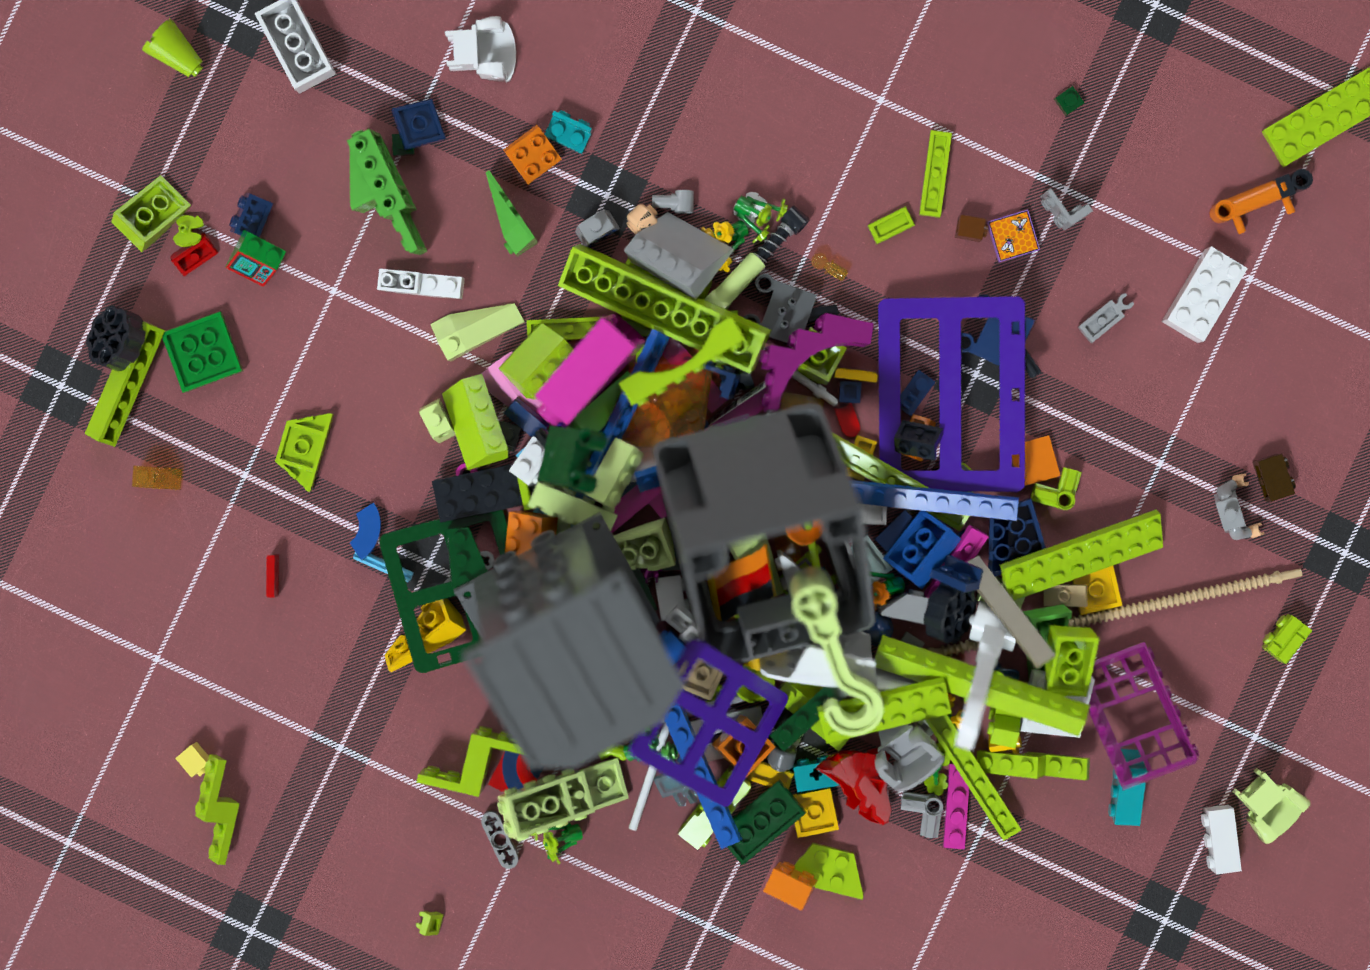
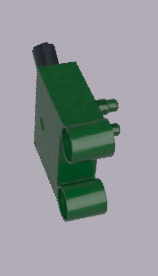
[535,426,607,494]

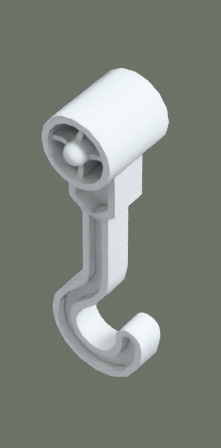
[955,601,1016,750]

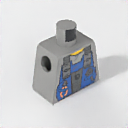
[575,209,620,248]

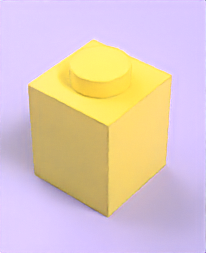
[176,742,209,778]

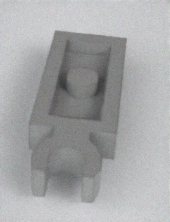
[1078,293,1134,343]

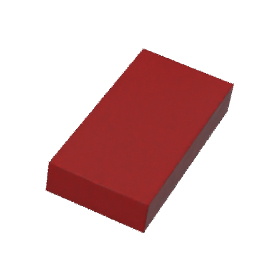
[266,554,279,598]

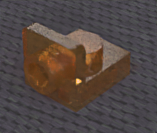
[773,531,802,563]

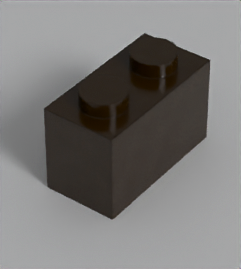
[1252,454,1296,502]

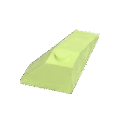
[431,303,524,361]

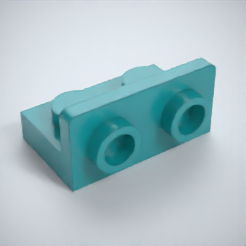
[544,110,593,155]

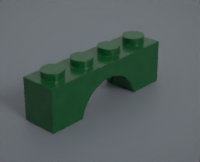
[769,686,848,752]

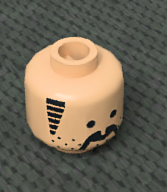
[626,204,658,234]

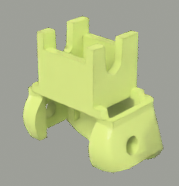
[1232,768,1310,844]

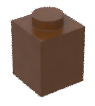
[955,215,988,242]

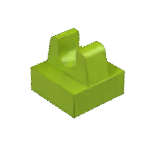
[416,911,444,936]

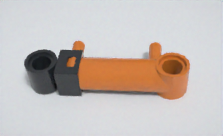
[1209,169,1313,234]

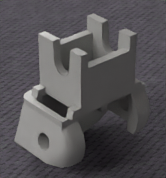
[875,722,945,792]

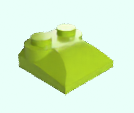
[797,327,847,385]

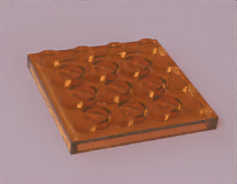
[622,362,712,448]

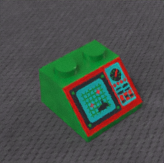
[225,230,286,287]

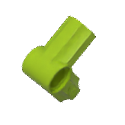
[1031,467,1081,510]

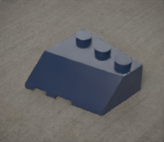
[988,498,1046,576]

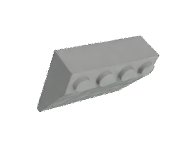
[624,212,734,300]

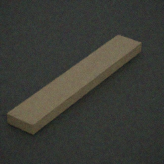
[968,555,1056,669]

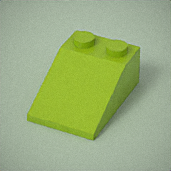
[112,175,191,252]
[1045,626,1099,697]

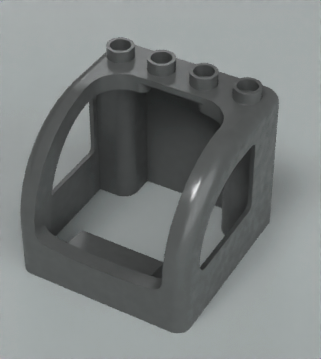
[653,404,875,669]

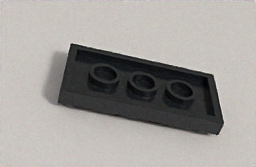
[432,464,523,523]

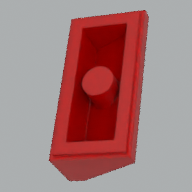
[170,233,218,277]

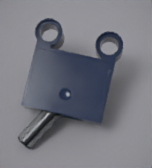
[961,294,1041,378]

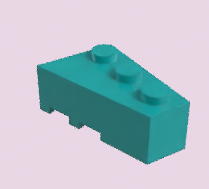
[1108,749,1147,826]

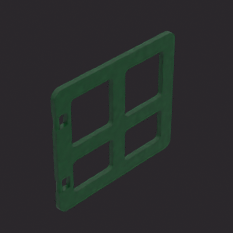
[379,510,507,673]

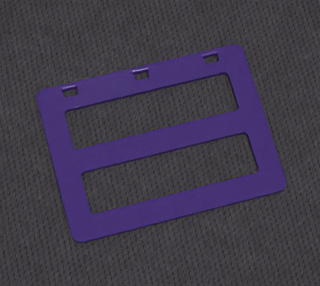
[878,297,1025,492]

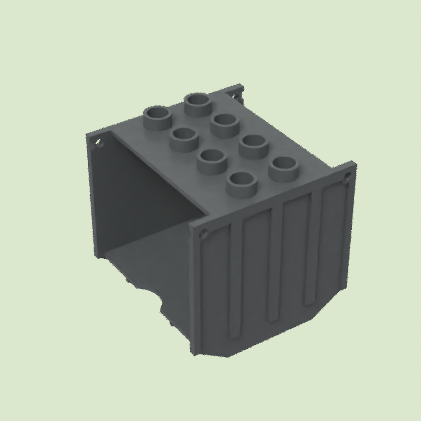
[454,512,685,769]

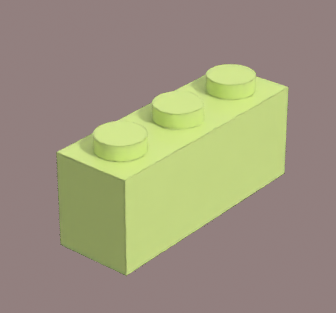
[584,437,644,510]

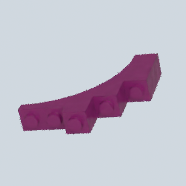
[760,313,874,413]

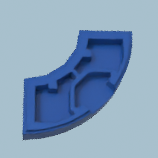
[350,503,381,561]

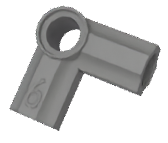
[900,791,943,838]

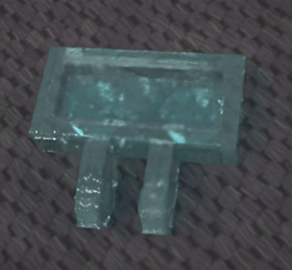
[654,774,698,807]

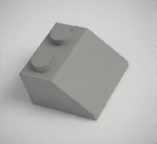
[878,589,929,624]

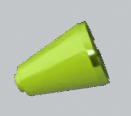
[142,18,203,77]

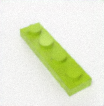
[919,130,952,218]

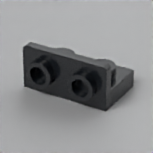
[894,420,943,460]

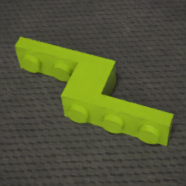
[977,750,1090,780]
[195,754,240,865]

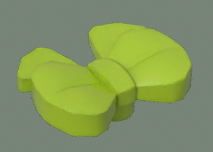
[173,215,204,247]

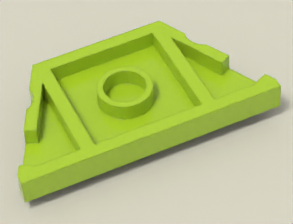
[275,413,334,492]
[794,843,863,900]

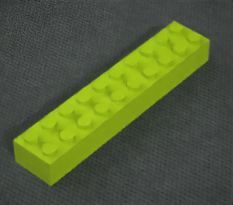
[558,244,771,373]

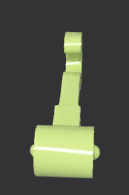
[790,567,884,736]

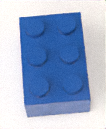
[883,510,961,589]

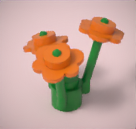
[869,571,905,611]

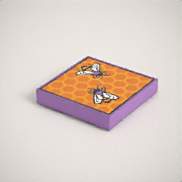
[987,210,1040,263]

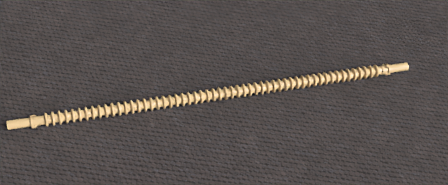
[929,568,1302,656]

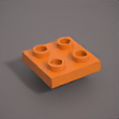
[503,125,562,184]

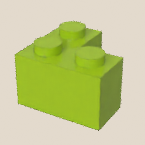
[987,707,1021,748]

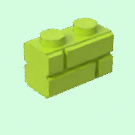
[1262,614,1312,664]

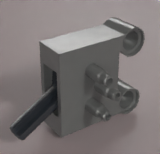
[743,274,839,344]

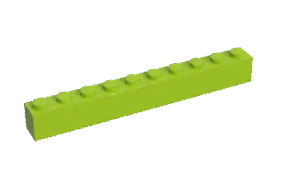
[875,635,1090,737]

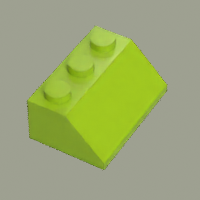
[498,323,574,399]

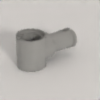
[652,190,694,214]

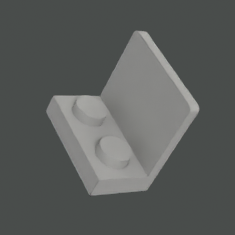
[1040,188,1093,231]

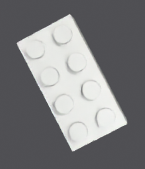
[255,0,336,94]
[1161,247,1248,343]

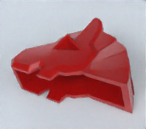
[815,748,892,825]

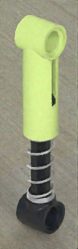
[704,205,810,310]

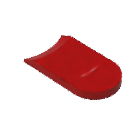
[834,403,860,437]

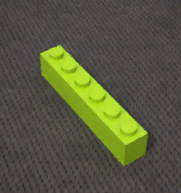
[85,321,165,447]

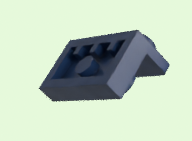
[229,193,273,237]
[930,555,983,592]

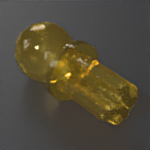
[811,252,848,281]

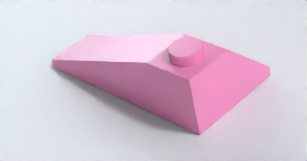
[482,351,561,430]

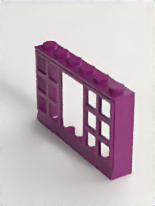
[1088,642,1199,791]

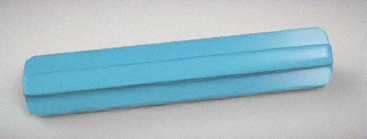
[353,552,413,582]

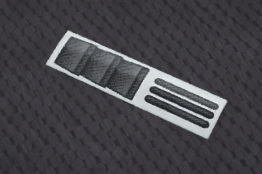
[706,381,766,425]

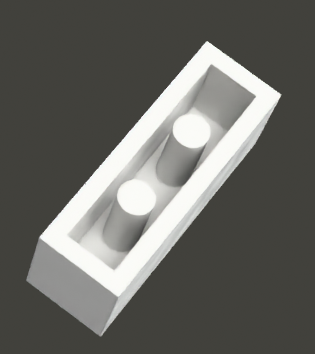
[1201,805,1242,874]

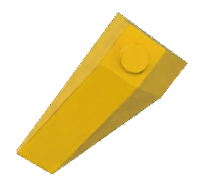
[384,598,466,672]

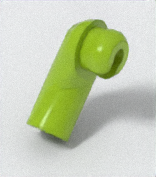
[599,744,627,761]

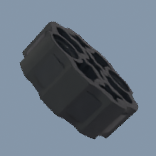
[86,306,145,371]
[923,582,977,644]

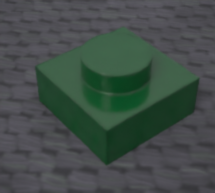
[1054,86,1084,116]
[392,134,415,156]

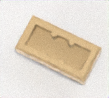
[1044,584,1088,607]

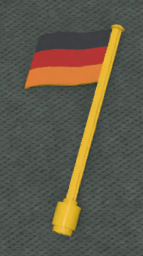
[707,544,776,622]

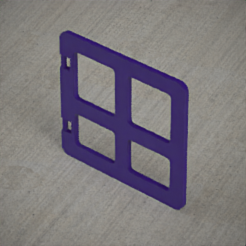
[629,638,788,807]

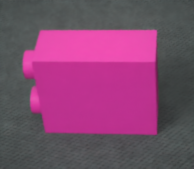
[535,313,646,426]

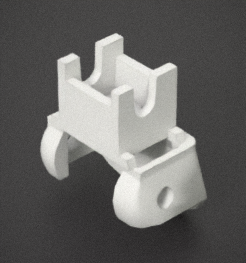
[445,16,516,83]

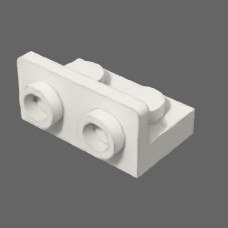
[509,436,544,486]

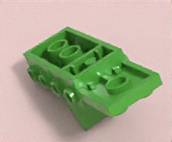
[347,129,428,255]

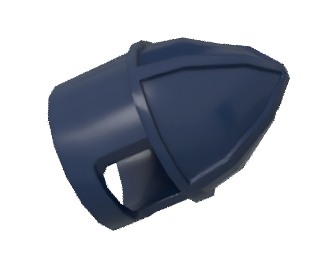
[862,612,894,646]

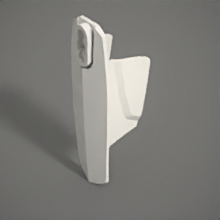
[760,631,918,691]

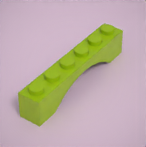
[619,316,745,406]

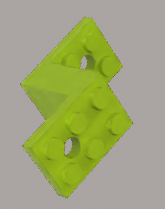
[417,726,521,797]

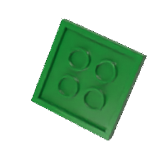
[162,312,243,393]

